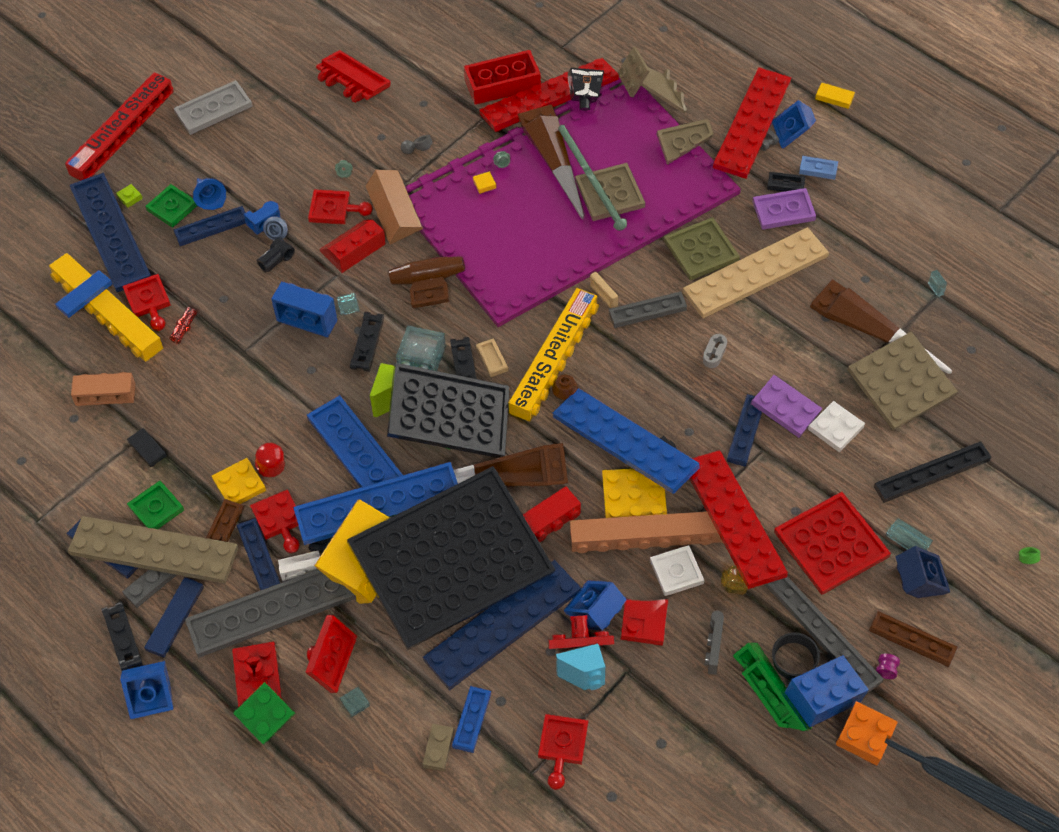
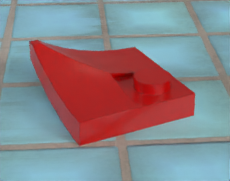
[620,599,668,646]

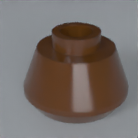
[552,374,578,400]

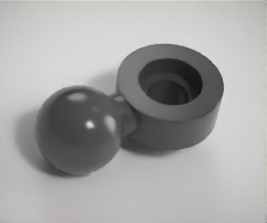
[401,135,433,154]

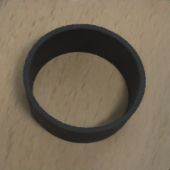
[772,633,820,680]

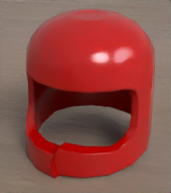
[255,443,285,477]

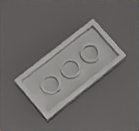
[174,80,253,135]

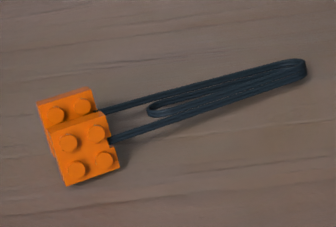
[836,701,1059,832]

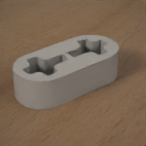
[703,334,727,368]

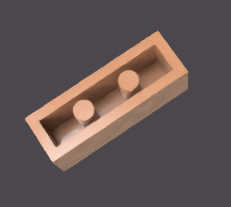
[71,372,136,406]

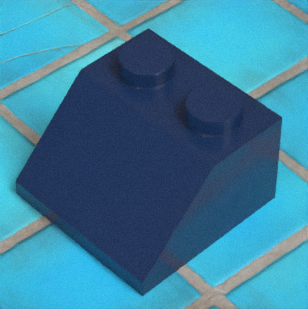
[895,546,950,598]

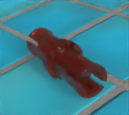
[169,307,197,344]

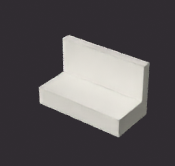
[278,551,320,582]

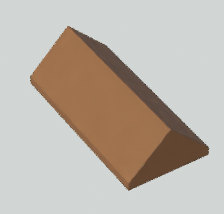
[366,170,423,245]

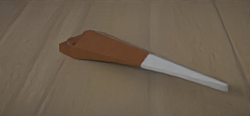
[518,105,584,219]

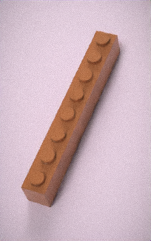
[570,512,723,553]

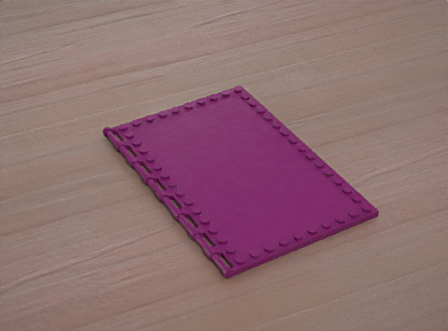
[405,77,741,327]

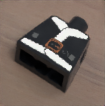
[567,68,604,111]

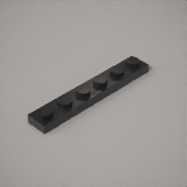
[874,441,991,503]

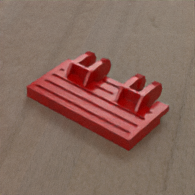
[316,50,391,103]

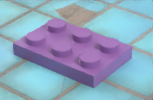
[752,188,816,230]
[751,375,822,438]

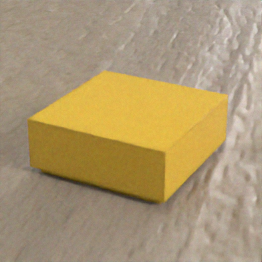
[473,171,496,194]

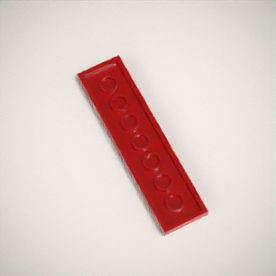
[479,58,619,132]
[713,67,792,179]
[689,450,788,589]

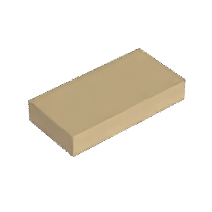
[590,272,618,308]
[476,338,508,377]

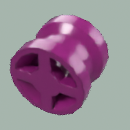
[876,654,900,679]

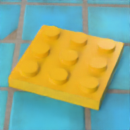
[602,469,667,518]

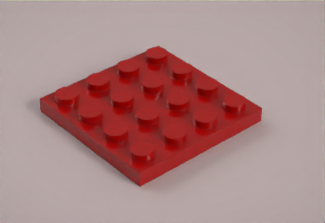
[774,492,891,595]

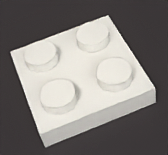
[808,401,865,452]
[650,545,704,596]

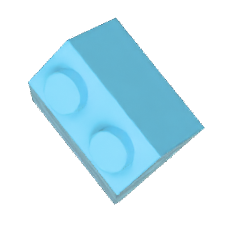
[556,644,606,690]

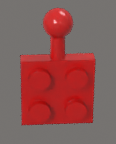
[308,189,373,224]
[123,274,171,331]
[250,489,300,553]
[538,714,589,790]

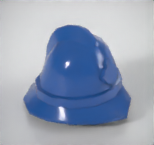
[193,178,226,210]

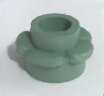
[493,151,510,168]
[335,160,353,178]

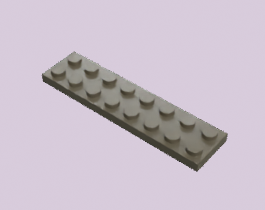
[68,516,238,584]

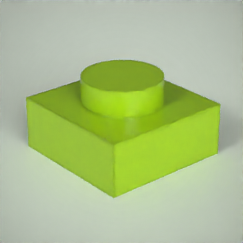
[116,184,143,208]

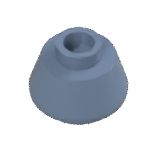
[263,217,288,241]

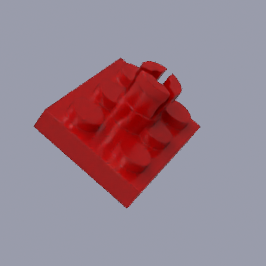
[305,615,357,693]
[548,615,614,649]
[232,641,282,708]

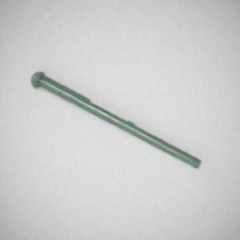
[558,125,627,231]

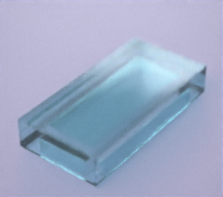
[886,518,933,550]

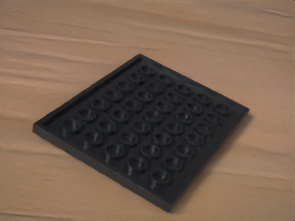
[347,466,555,650]

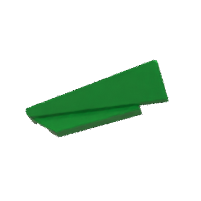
[733,643,812,731]

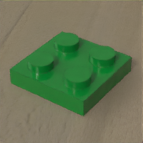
[145,184,197,228]
[127,481,185,529]
[233,682,295,745]

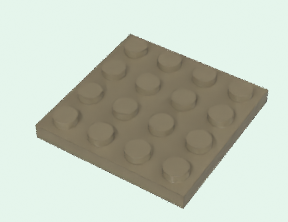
[847,332,958,431]

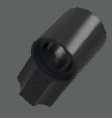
[256,238,295,273]

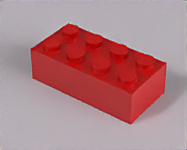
[464,50,541,105]

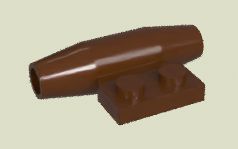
[389,256,465,309]

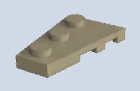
[656,119,714,165]

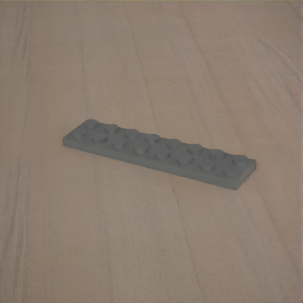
[185,570,356,658]

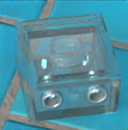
[396,326,446,371]

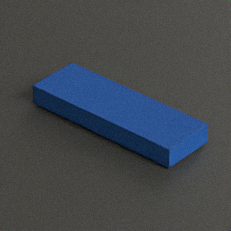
[55,270,112,318]
[452,686,491,753]

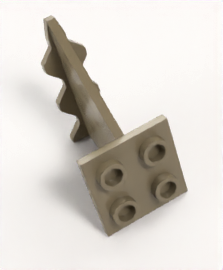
[617,47,687,113]

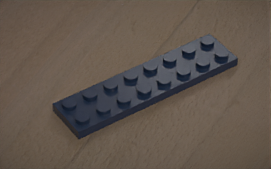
[70,172,151,293]
[423,560,581,691]

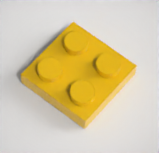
[212,458,266,504]

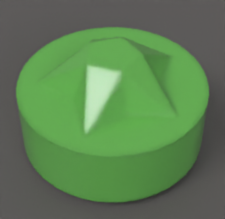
[1019,547,1041,564]

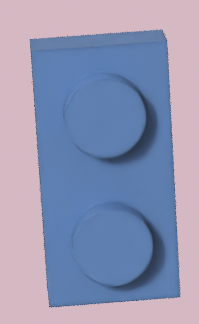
[799,156,838,180]

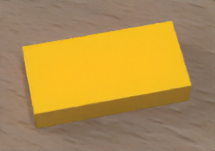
[815,82,855,109]

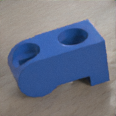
[244,201,280,235]

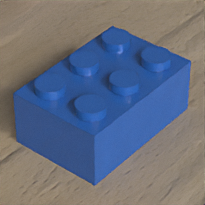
[271,281,337,338]
[785,655,869,728]

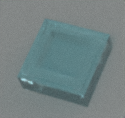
[928,270,947,297]
[337,293,359,315]
[340,687,370,717]

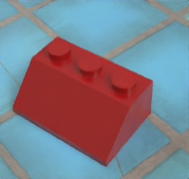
[319,219,386,273]

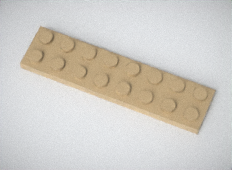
[683,227,829,318]

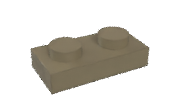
[423,724,454,772]

